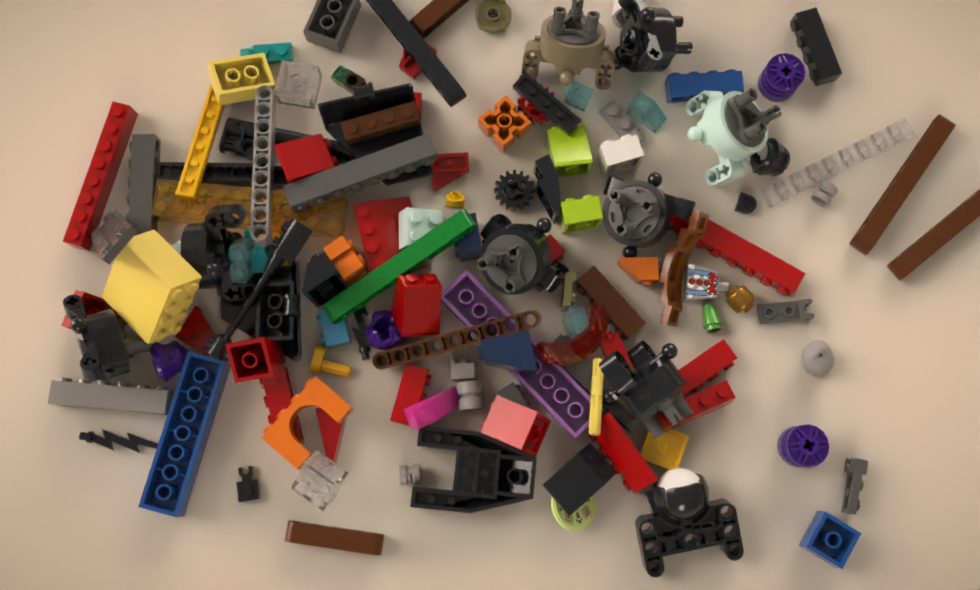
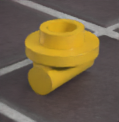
[445,191,465,208]

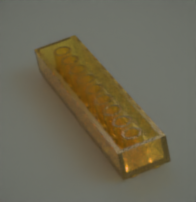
[151,179,348,239]

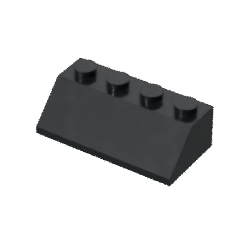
[301,252,349,308]

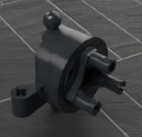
[614,0,693,72]

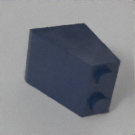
[477,330,537,375]

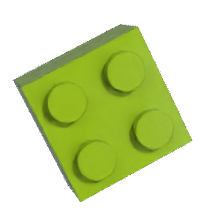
[559,195,603,234]

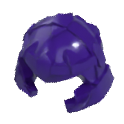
[366,310,406,350]
[149,341,189,382]

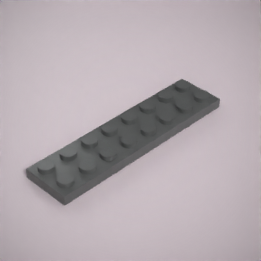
[90,210,138,265]

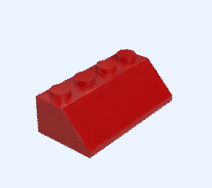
[587,412,658,493]

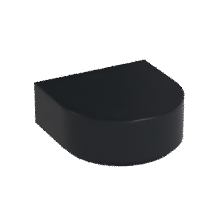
[734,192,757,215]

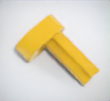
[310,345,351,378]

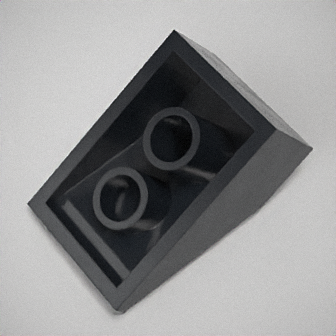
[543,443,616,516]

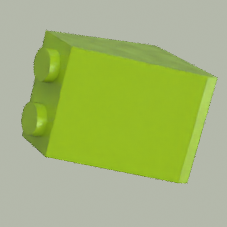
[546,125,593,177]

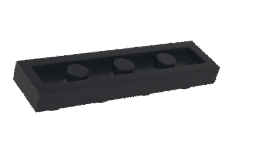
[513,72,581,136]

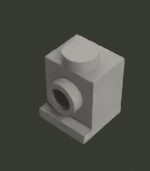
[450,359,479,381]

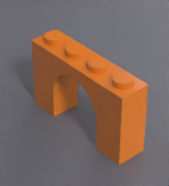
[261,376,354,470]

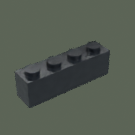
[790,7,842,87]

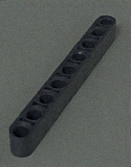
[366,0,467,108]

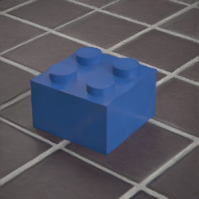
[799,511,861,569]

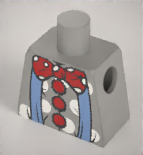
[682,263,729,303]

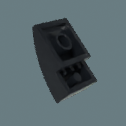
[533,154,560,224]

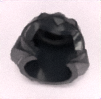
[750,138,790,176]

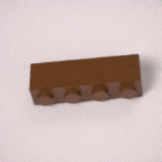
[340,101,421,146]
[575,266,646,341]

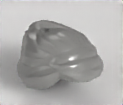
[802,340,834,377]

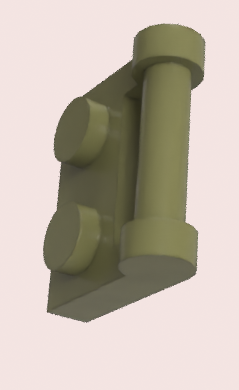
[560,271,577,312]

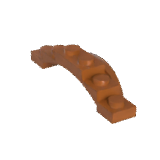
[658,210,709,326]

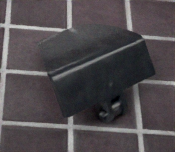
[318,82,433,186]

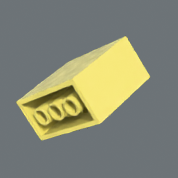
[102,230,202,344]

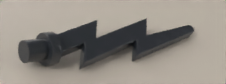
[351,306,370,361]
[79,429,158,453]

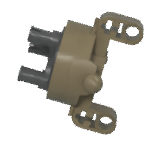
[522,0,615,90]

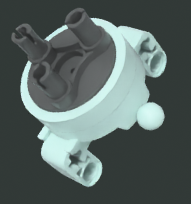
[686,88,782,186]

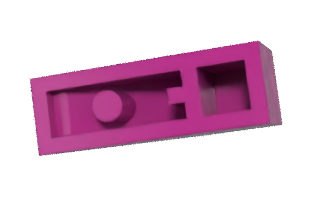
[403,386,460,429]

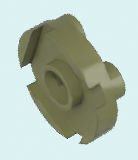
[475,0,511,33]

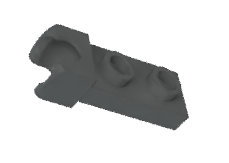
[757,299,815,325]
[841,457,868,515]

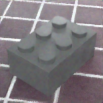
[303,0,361,53]

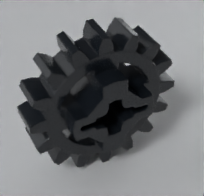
[494,170,535,211]

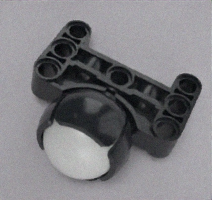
[635,468,744,577]

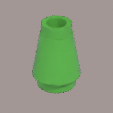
[702,303,722,333]

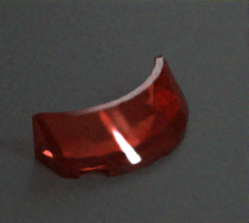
[535,299,608,366]

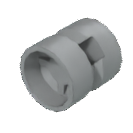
[457,380,484,411]

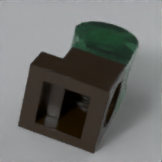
[330,65,367,96]

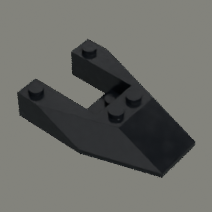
[410,426,537,513]

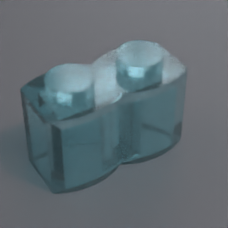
[229,239,256,284]

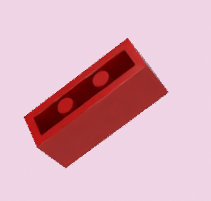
[390,363,432,426]

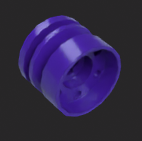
[758,53,806,102]
[777,424,829,467]

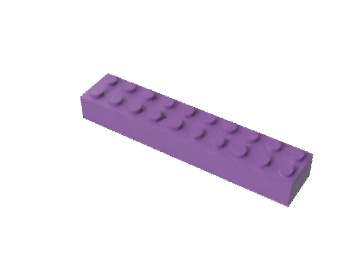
[441,270,604,439]

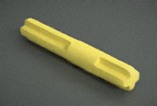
[588,358,604,436]

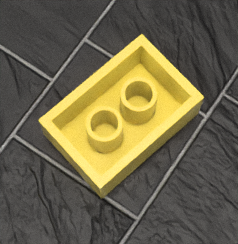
[208,53,275,106]

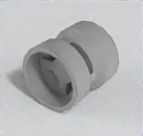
[811,181,838,207]
[399,464,421,485]

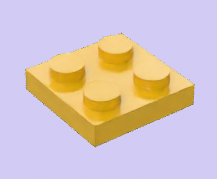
[640,429,689,471]

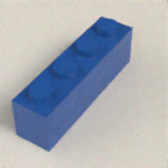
[665,69,744,103]

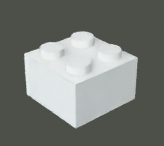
[597,134,644,178]

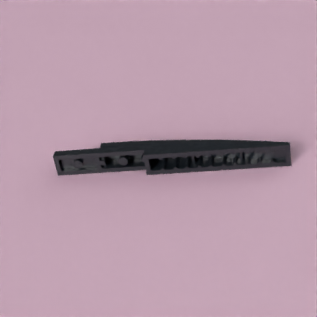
[156,162,289,188]

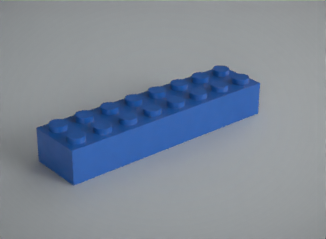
[138,351,231,517]

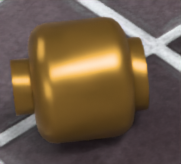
[726,285,755,313]

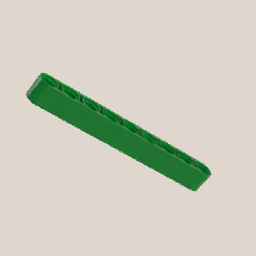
[323,209,477,324]

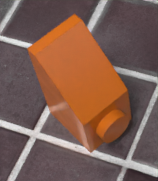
[617,257,659,286]

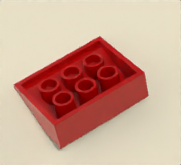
[352,197,428,273]

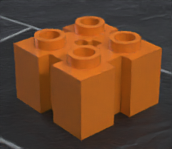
[478,96,531,153]
[323,235,368,287]

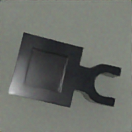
[236,466,260,502]

